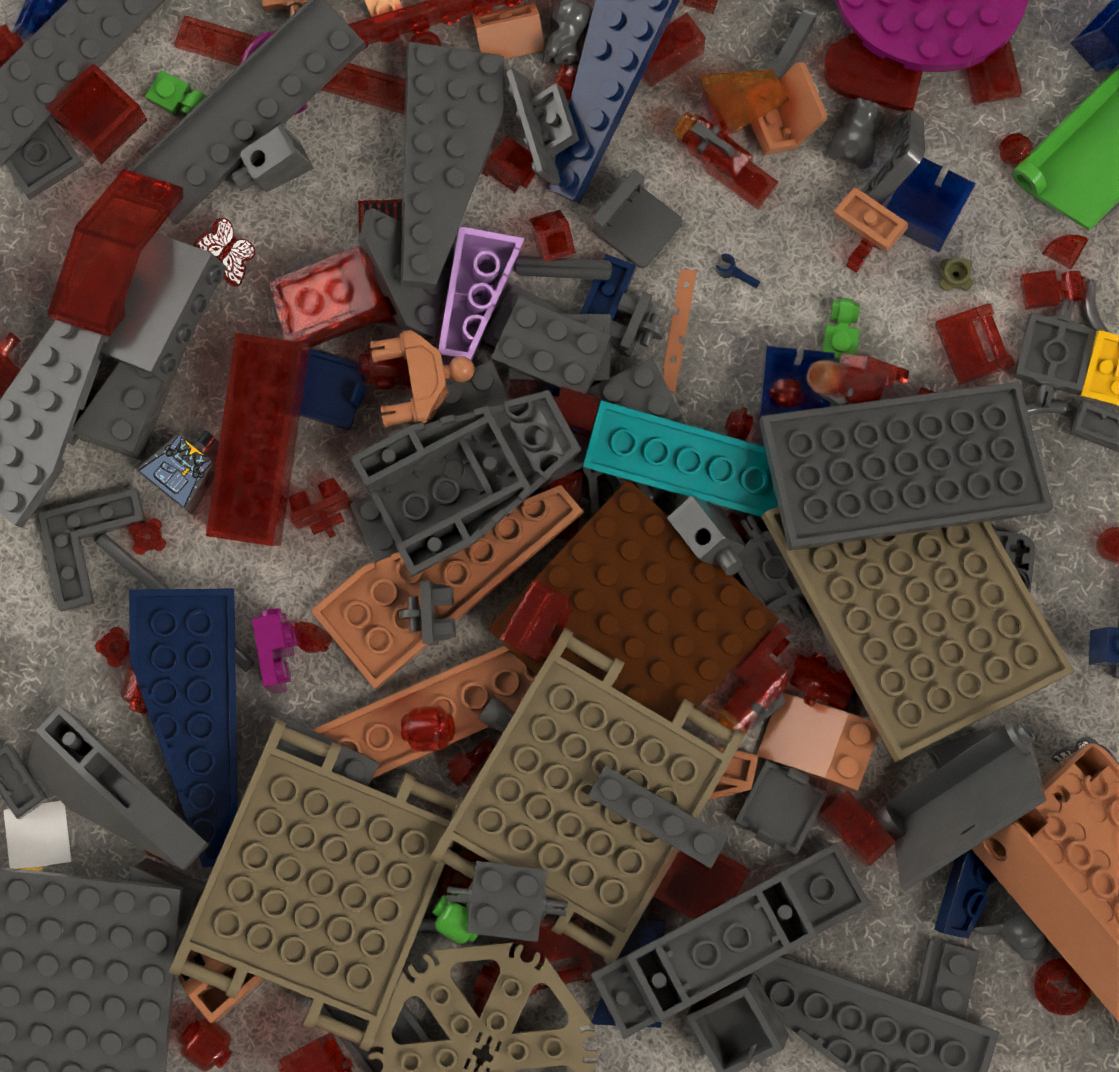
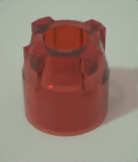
[553,64,578,100]

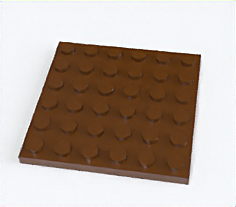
[488,480,779,722]

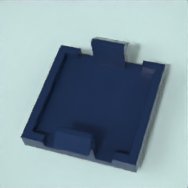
[286,348,371,431]

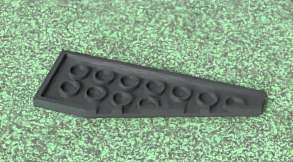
[400,42,504,290]

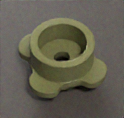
[939,258,973,291]

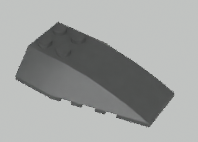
[351,390,581,577]

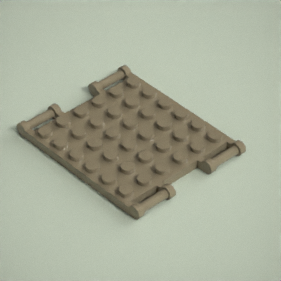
[429,628,745,964]
[168,719,465,1052]

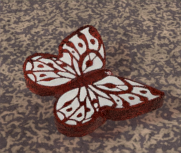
[193,218,256,287]

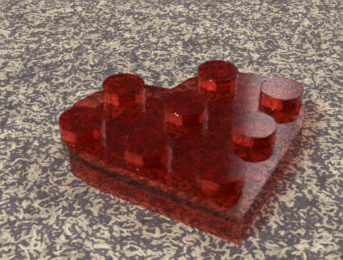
[824,33,923,112]

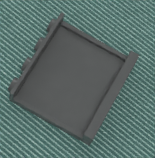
[95,219,227,384]

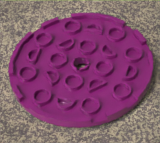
[835,0,1028,72]

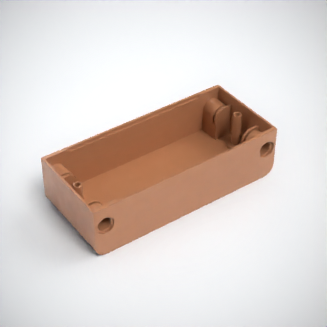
[972,743,1119,1022]

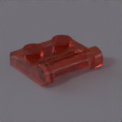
[935,303,1016,385]
[514,918,594,996]

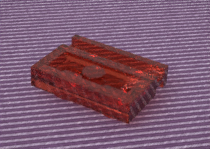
[965,40,1022,105]

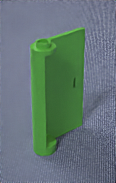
[1012,66,1119,231]

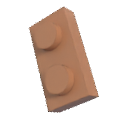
[834,187,908,253]

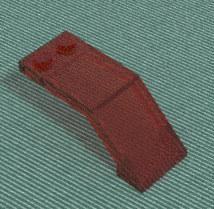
[48,169,184,337]

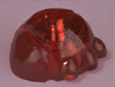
[294,621,332,654]

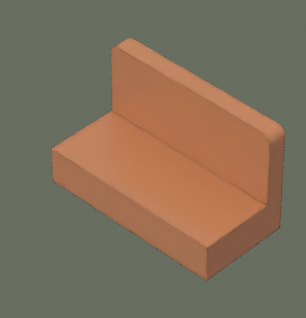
[472,3,545,59]

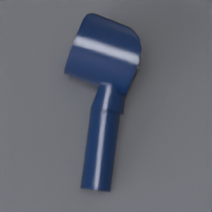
[716,253,760,289]

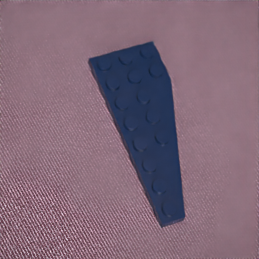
[129,588,237,867]

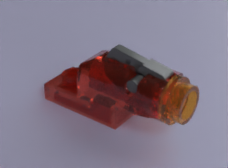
[673,112,779,210]
[807,354,909,406]
[716,622,791,734]

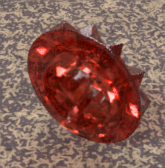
[1034,958,1091,1015]

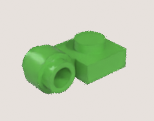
[145,70,207,117]
[821,297,860,364]

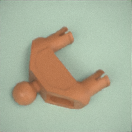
[370,330,475,428]

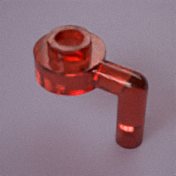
[447,739,495,787]

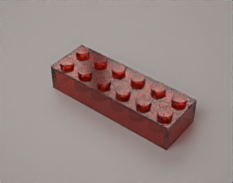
[206,333,310,546]

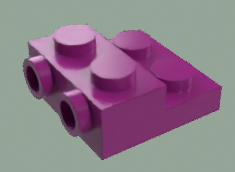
[252,608,299,694]

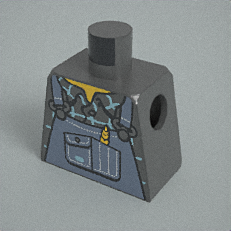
[137,430,220,515]

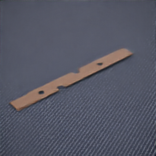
[663,269,697,392]

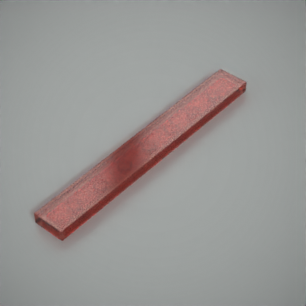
[174,15,405,115]

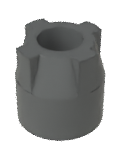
[478,696,515,733]

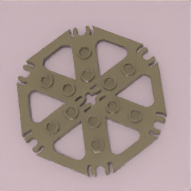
[368,942,598,1072]

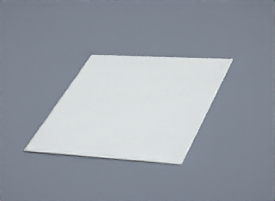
[3,801,71,869]

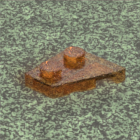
[699,69,789,133]

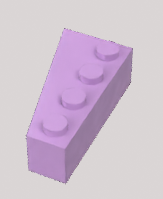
[438,226,525,365]

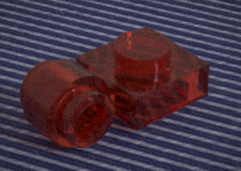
[1020,270,1087,310]

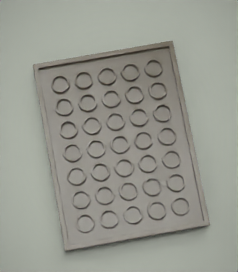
[761,506,1075,762]

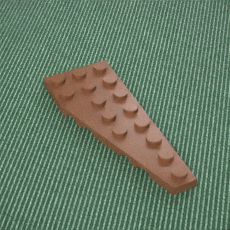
[311,485,584,689]

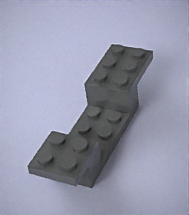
[590,842,871,1039]

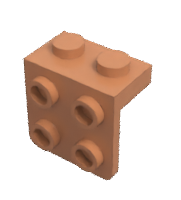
[740,62,827,156]

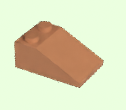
[757,693,879,793]

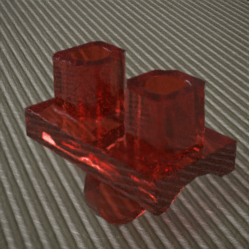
[289,478,352,538]
[789,652,854,711]

